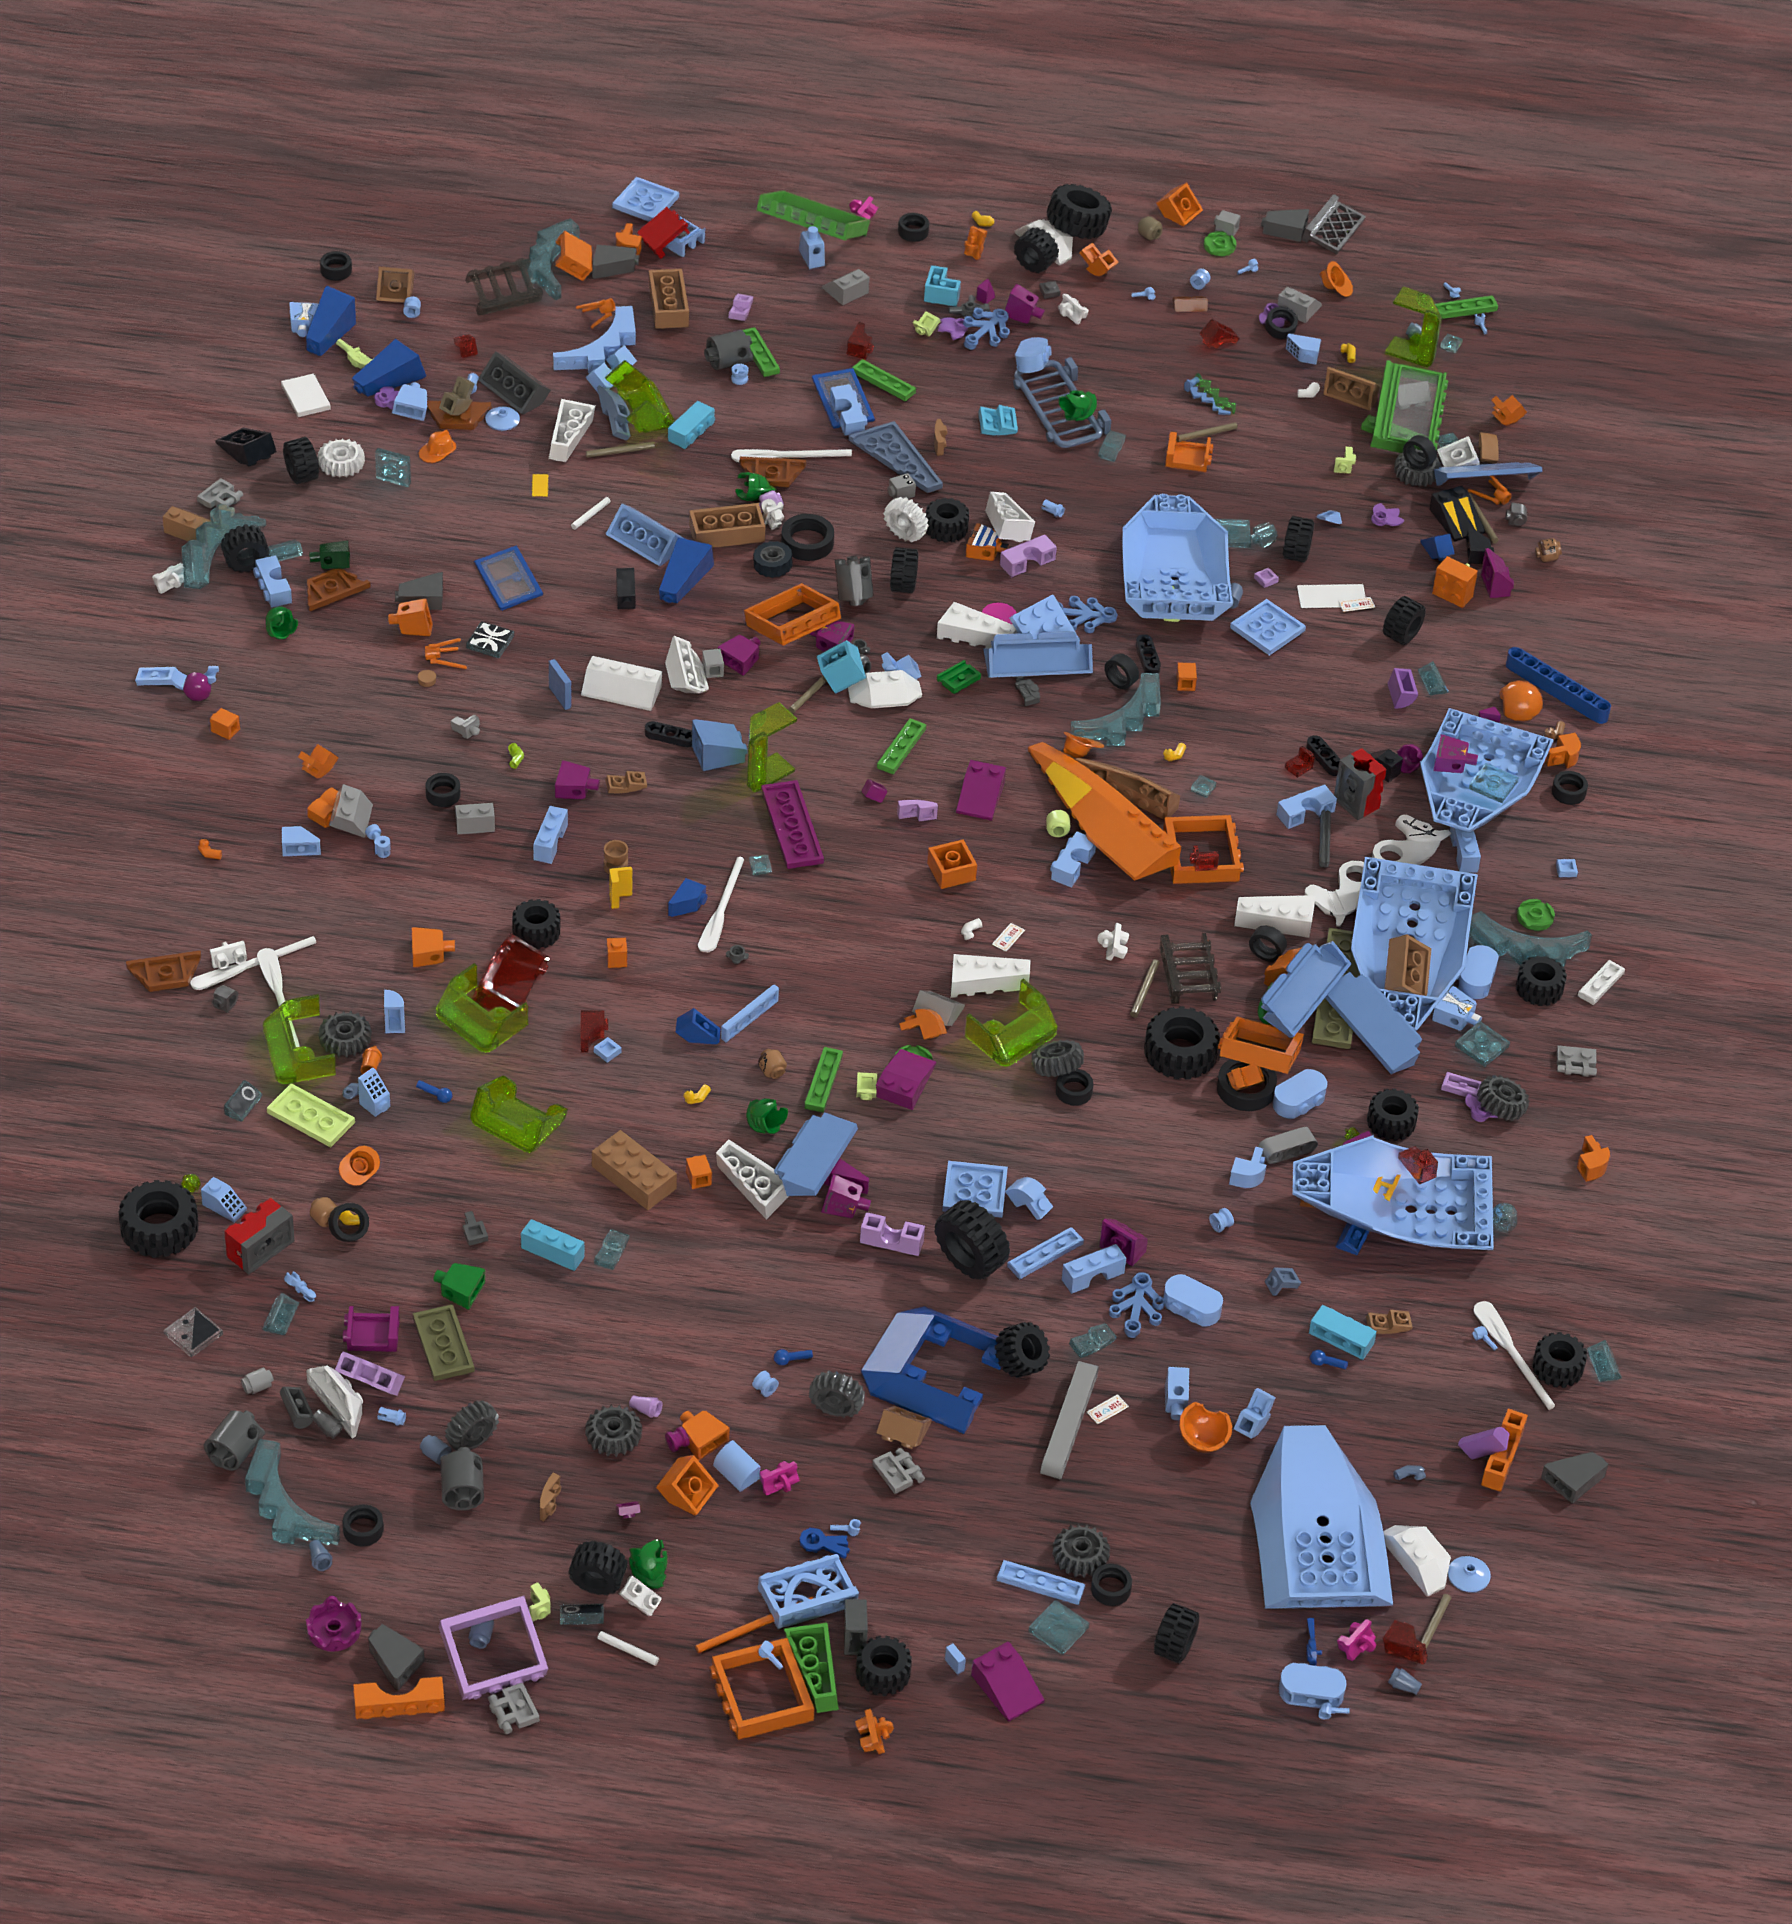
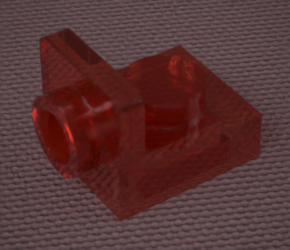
[453,334,478,358]
[1285,746,1315,778]
[1190,845,1219,871]

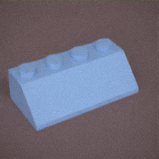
[606,503,685,566]

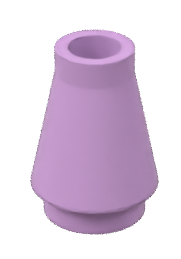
[630,1396,662,1418]

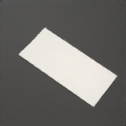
[1297,584,1366,608]

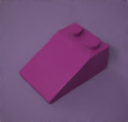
[956,760,1006,821]
[876,1049,936,1110]
[971,1641,1045,1722]

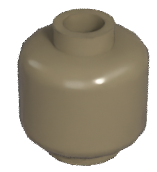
[1138,216,1162,240]

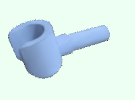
[1237,259,1258,275]
[1443,282,1461,298]
[1131,287,1156,300]
[1475,313,1488,334]
[1472,1326,1498,1351]
[830,1519,861,1536]
[758,1641,783,1670]
[1318,1702,1350,1720]

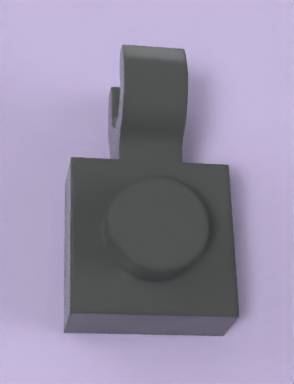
[463,1211,488,1246]

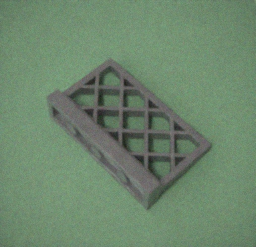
[1302,194,1366,254]

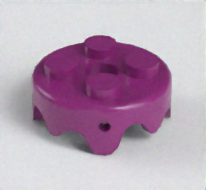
[306,1596,362,1651]

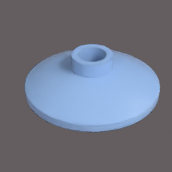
[485,407,520,431]
[1448,1556,1491,1593]

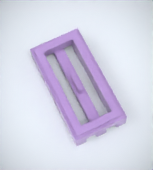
[1441,1072,1481,1097]

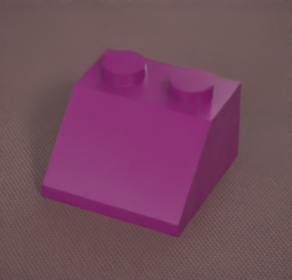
[1481,548,1514,598]
[1099,1219,1148,1266]

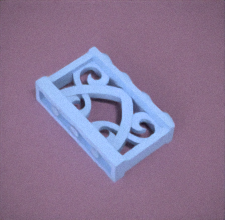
[757,1554,859,1629]

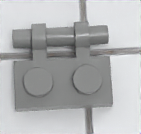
[197,478,243,514]
[1556,1045,1597,1077]
[872,1448,925,1494]
[488,1682,540,1734]

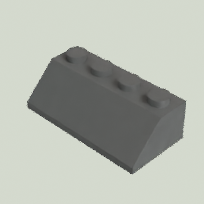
[478,351,551,415]

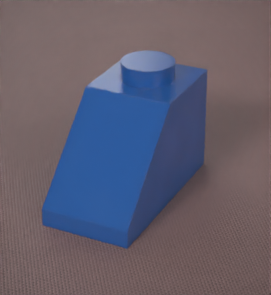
[1420,534,1455,561]
[668,878,708,917]
[675,1008,721,1044]

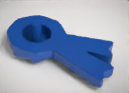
[800,1528,850,1559]
[1307,1618,1322,1666]

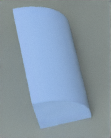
[384,990,405,1033]
[713,1440,760,1492]

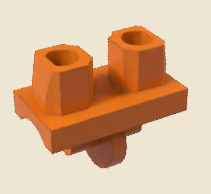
[964,226,987,260]
[855,1709,894,1754]

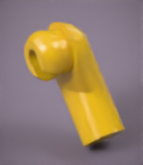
[972,211,994,227]
[1163,743,1186,762]
[683,1084,711,1104]

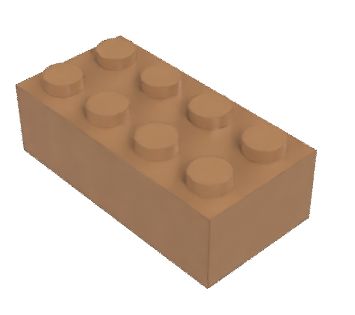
[649,269,689,329]
[689,503,765,548]
[592,1130,677,1210]

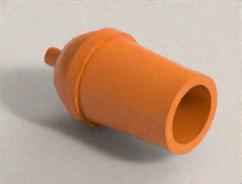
[360,1046,382,1074]

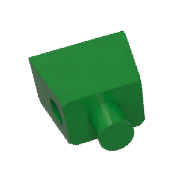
[433,1263,486,1310]

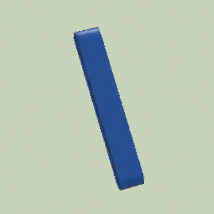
[1506,647,1611,724]

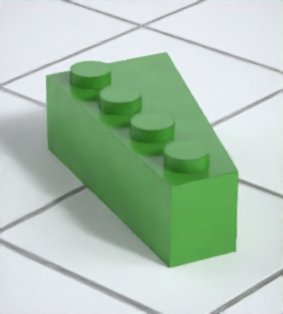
[784,1623,839,1713]

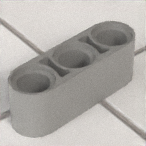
[1258,1127,1318,1164]

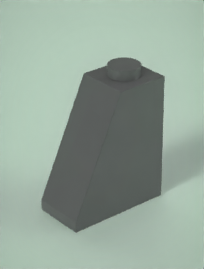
[1261,209,1309,242]
[593,245,639,279]
[395,572,443,610]
[1541,1451,1608,1504]
[844,1598,868,1655]
[368,1624,425,1691]

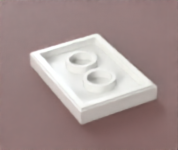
[281,374,331,417]

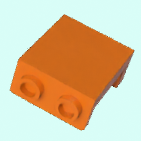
[555,230,592,281]
[1165,432,1214,472]

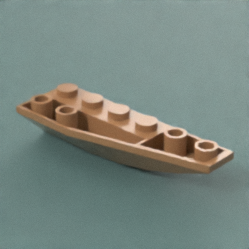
[1076,758,1180,819]

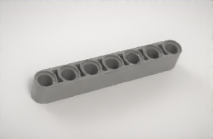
[1040,1361,1099,1479]

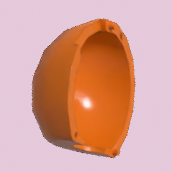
[1499,680,1543,721]
[1179,1402,1232,1453]

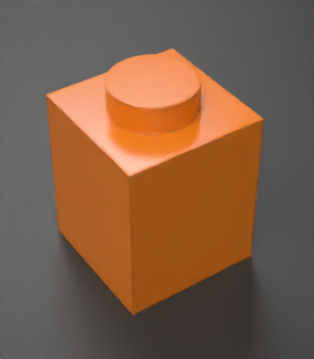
[1176,663,1197,691]
[210,708,240,740]
[607,937,627,968]
[686,1155,712,1189]

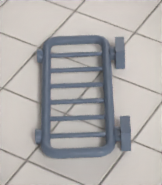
[1013,357,1111,448]

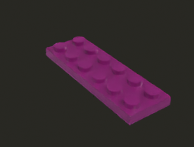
[761,780,824,869]

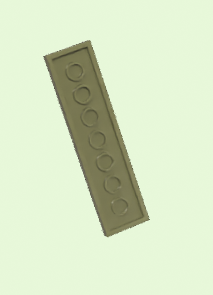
[1312,928,1360,1049]

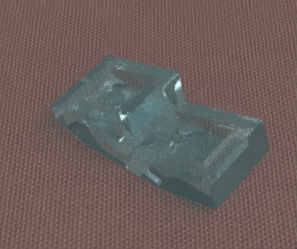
[1098,430,1126,462]
[594,1229,630,1270]
[1069,1323,1117,1358]

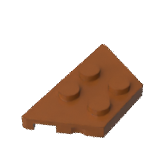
[427,401,492,430]
[740,456,806,487]
[307,568,371,611]
[126,951,201,992]

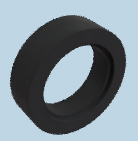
[781,514,834,561]
[1217,1059,1277,1111]

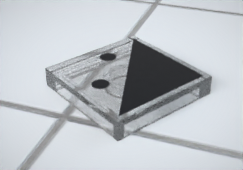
[164,1307,223,1357]

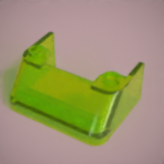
[1385,286,1442,367]
[605,360,675,433]
[747,702,797,792]
[436,963,528,1053]
[965,979,1058,1067]
[263,994,336,1084]

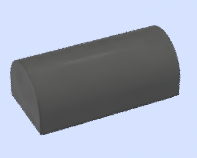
[280,1386,313,1429]

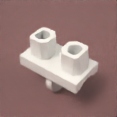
[1058,294,1089,324]
[761,499,784,530]
[152,563,188,594]
[1097,923,1129,961]
[210,941,247,970]
[619,1576,662,1616]

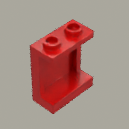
[637,207,690,259]

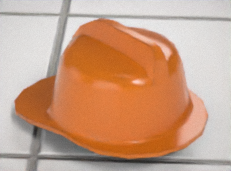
[1320,261,1353,297]
[419,430,456,463]
[1063,732,1104,758]
[339,1146,380,1186]

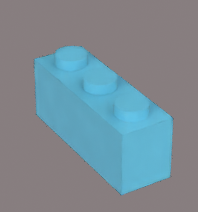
[668,401,715,449]
[521,1219,584,1271]
[1309,1305,1377,1360]

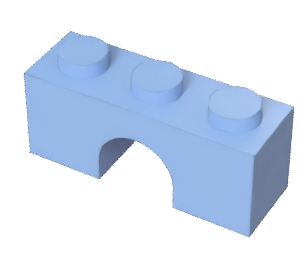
[585,345,637,393]
[830,384,867,436]
[253,555,292,608]
[1276,785,1337,829]
[533,806,568,864]
[1450,827,1481,873]
[1050,832,1096,888]
[1062,1244,1126,1294]

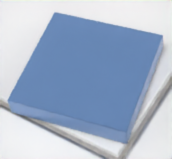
[549,659,571,710]

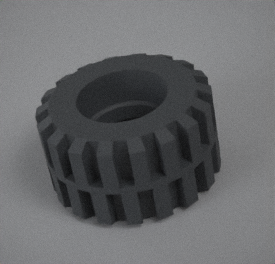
[1014,227,1059,273]
[283,437,319,484]
[925,498,969,543]
[1283,516,1314,563]
[221,525,269,573]
[890,547,919,593]
[1383,596,1426,645]
[512,899,560,949]
[1516,955,1567,1006]
[1367,1088,1419,1141]
[995,1322,1050,1378]
[1532,1332,1587,1388]
[568,1541,627,1595]
[1154,1603,1199,1664]
[856,1636,912,1696]

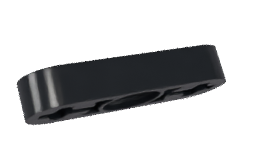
[1136,634,1161,677]
[645,721,692,748]
[1306,735,1341,776]

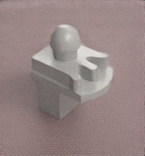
[450,715,480,739]

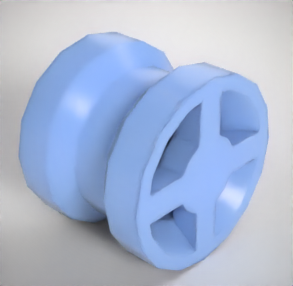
[1190,269,1211,290]
[403,296,421,318]
[731,364,748,385]
[1209,1208,1234,1233]
[752,1371,779,1397]

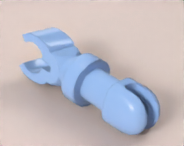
[284,1271,316,1302]

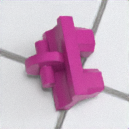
[849,196,878,220]
[759,1461,800,1496]
[1337,1619,1376,1661]

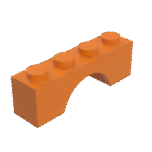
[1481,1409,1528,1492]
[353,1677,445,1719]

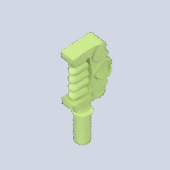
[336,339,372,369]

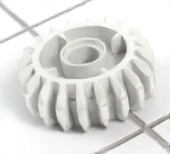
[317,438,365,478]
[883,497,929,543]

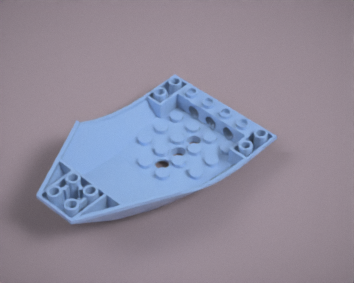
[1123,494,1233,621]
[1420,708,1554,832]
[1351,857,1478,1031]
[1292,1135,1493,1250]
[1250,1425,1393,1609]

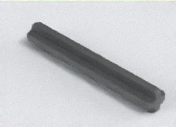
[1319,810,1331,867]

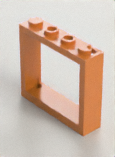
[744,583,841,646]
[1163,815,1244,884]
[1218,1016,1304,1074]
[709,1638,814,1740]

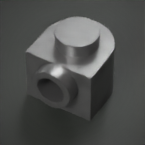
[1505,503,1527,526]
[212,985,238,1013]

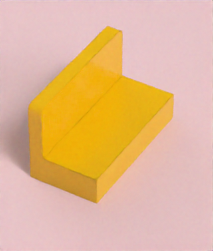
[609,867,632,909]

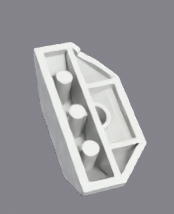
[1015,219,1073,266]
[665,636,709,694]
[848,670,922,708]
[306,1366,363,1438]
[1383,1525,1451,1597]

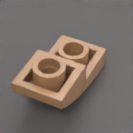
[934,419,947,456]
[1479,432,1498,464]
[605,771,647,793]
[1366,1309,1413,1334]
[540,1473,561,1521]

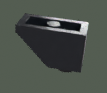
[1466,527,1494,564]
[616,568,636,609]
[1370,749,1403,782]

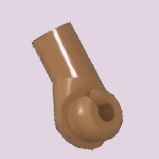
[1545,721,1565,739]

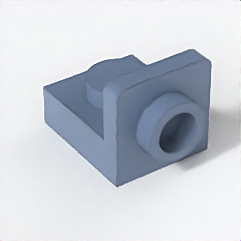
[1265,1267,1301,1296]

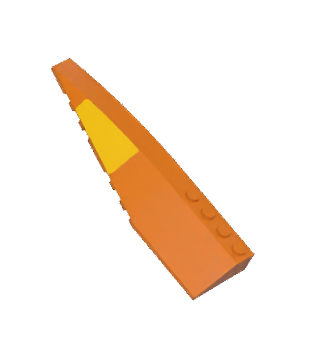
[1028,742,1182,881]

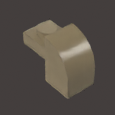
[439,376,475,415]

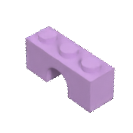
[1000,535,1057,577]
[860,1212,925,1256]
[335,1351,405,1396]

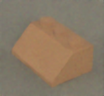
[1323,367,1380,411]
[163,506,228,550]
[1385,934,1431,996]

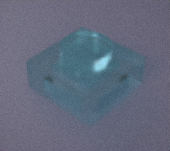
[1440,334,1463,353]
[1437,432,1459,447]
[1191,775,1216,798]
[749,855,772,875]

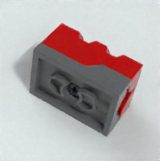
[1334,748,1387,820]
[225,1198,295,1275]

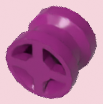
[665,1426,690,1452]

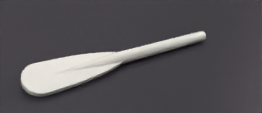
[731,449,852,462]
[698,857,744,952]
[190,936,316,990]
[257,948,301,1052]
[1474,1301,1555,1410]

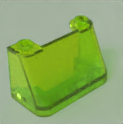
[470,1075,568,1153]

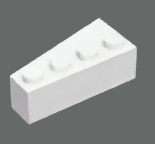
[549,399,595,462]
[985,492,1035,542]
[937,602,1017,648]
[1234,895,1316,938]
[951,954,1030,998]
[716,1140,789,1220]

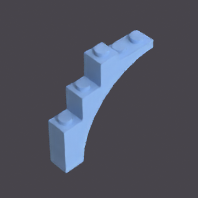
[553,306,636,373]

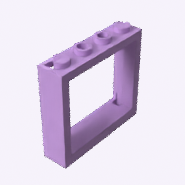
[439,1596,548,1700]

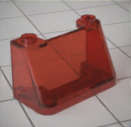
[470,933,550,1017]

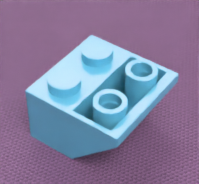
[817,640,866,694]

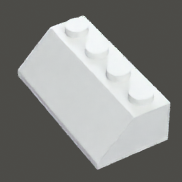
[581,656,662,711]

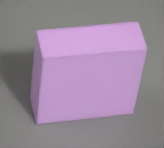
[1254,567,1279,588]

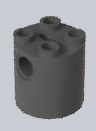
[704,330,753,370]
[835,556,874,606]
[204,1410,265,1471]
[440,1447,484,1510]

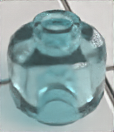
[1251,522,1278,548]
[1493,1203,1518,1233]

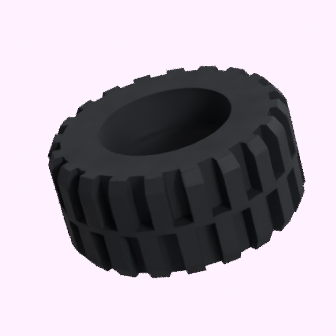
[1046,184,1112,239]
[1144,1006,1220,1080]
[119,1180,198,1258]
[934,1200,1010,1279]

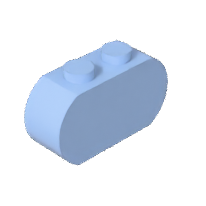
[1015,337,1051,373]
[1457,945,1499,999]
[1273,1069,1327,1119]
[1164,1274,1223,1326]
[1279,1663,1346,1708]

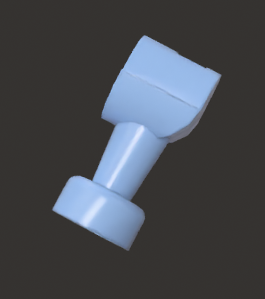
[365,824,391,858]

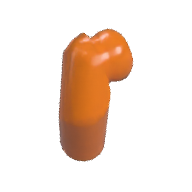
[198,839,222,860]

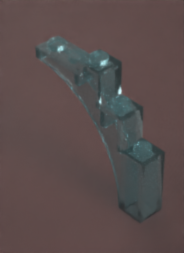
[521,218,579,300]
[182,504,266,589]
[1070,673,1161,746]
[1469,911,1592,967]
[245,1439,340,1545]

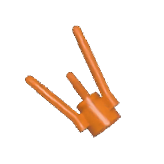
[576,298,616,328]
[1468,476,1512,505]
[425,638,467,669]

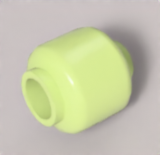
[1046,810,1071,838]

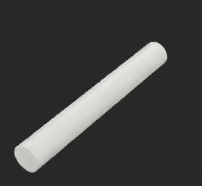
[571,497,611,530]
[598,1631,659,1666]

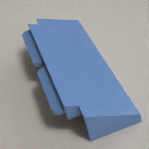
[1434,462,1542,486]
[983,631,1093,678]
[1261,941,1351,1038]
[1325,972,1422,1074]
[774,1112,858,1196]

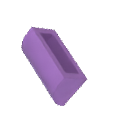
[1387,668,1418,709]
[1458,1427,1509,1460]

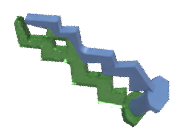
[1184,373,1236,415]

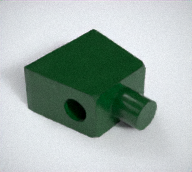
[309,540,350,569]

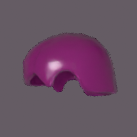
[183,672,211,701]
[1397,744,1423,773]

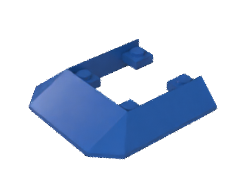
[861,1306,1002,1434]

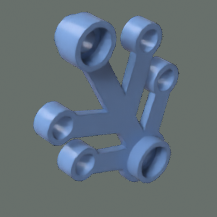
[963,308,1010,350]
[1058,596,1118,633]
[1109,1272,1165,1338]

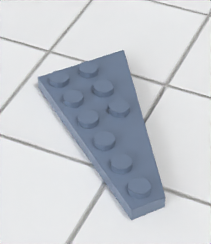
[849,421,943,493]

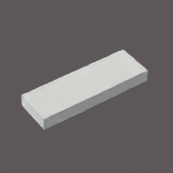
[1578,960,1625,1005]

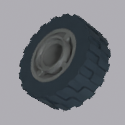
[753,541,793,578]

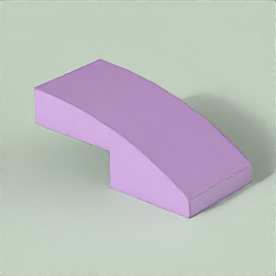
[729,294,753,321]
[897,800,938,822]

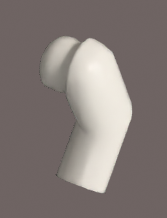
[1297,382,1320,398]
[961,918,982,940]

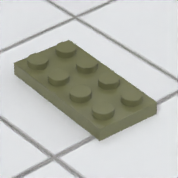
[413,1304,475,1381]

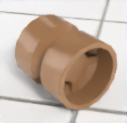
[604,840,628,874]

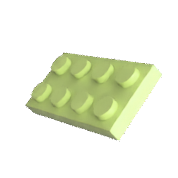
[267,1083,355,1148]

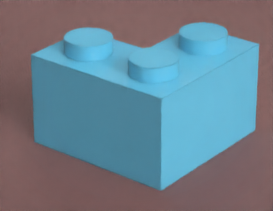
[924,265,961,307]

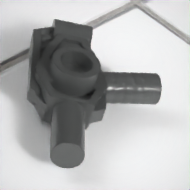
[949,295,990,317]

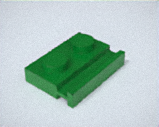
[937,660,981,694]

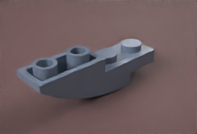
[597,386,632,441]

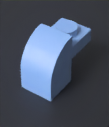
[881,652,921,680]
[1229,1147,1266,1188]
[1005,1177,1053,1220]
[1234,1388,1276,1439]

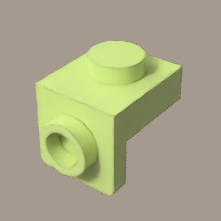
[913,311,940,337]
[1334,447,1356,474]
[856,1072,877,1101]
[529,1583,551,1621]

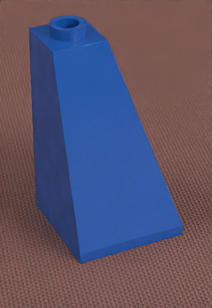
[306,286,356,356]
[352,339,426,397]
[659,537,714,603]

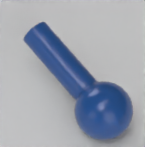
[416,1080,453,1103]
[774,1349,813,1366]
[1310,1350,1348,1369]

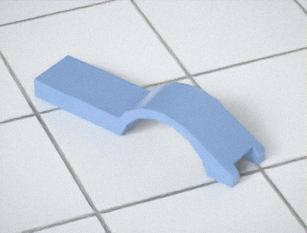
[135,666,219,690]

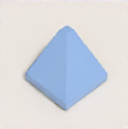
[1316,510,1342,524]

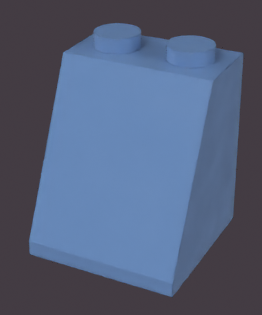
[692,719,748,771]

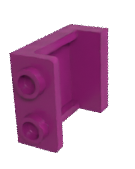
[343,1306,400,1352]

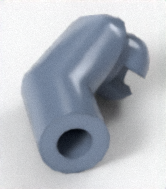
[342,1083,359,1099]
[1393,1465,1426,1481]

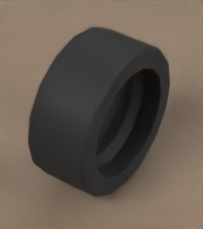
[898,213,930,242]
[320,251,352,281]
[1265,306,1298,339]
[1403,435,1437,470]
[1104,653,1139,689]
[1552,771,1588,805]
[425,773,461,807]
[1249,925,1287,962]
[1056,1069,1094,1106]
[328,1203,369,1242]
[342,1504,384,1547]
[1091,1563,1132,1606]

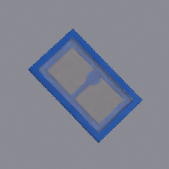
[811,368,875,429]
[474,545,543,611]

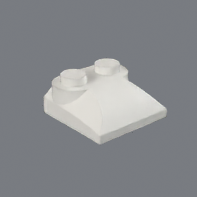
[1437,436,1480,467]

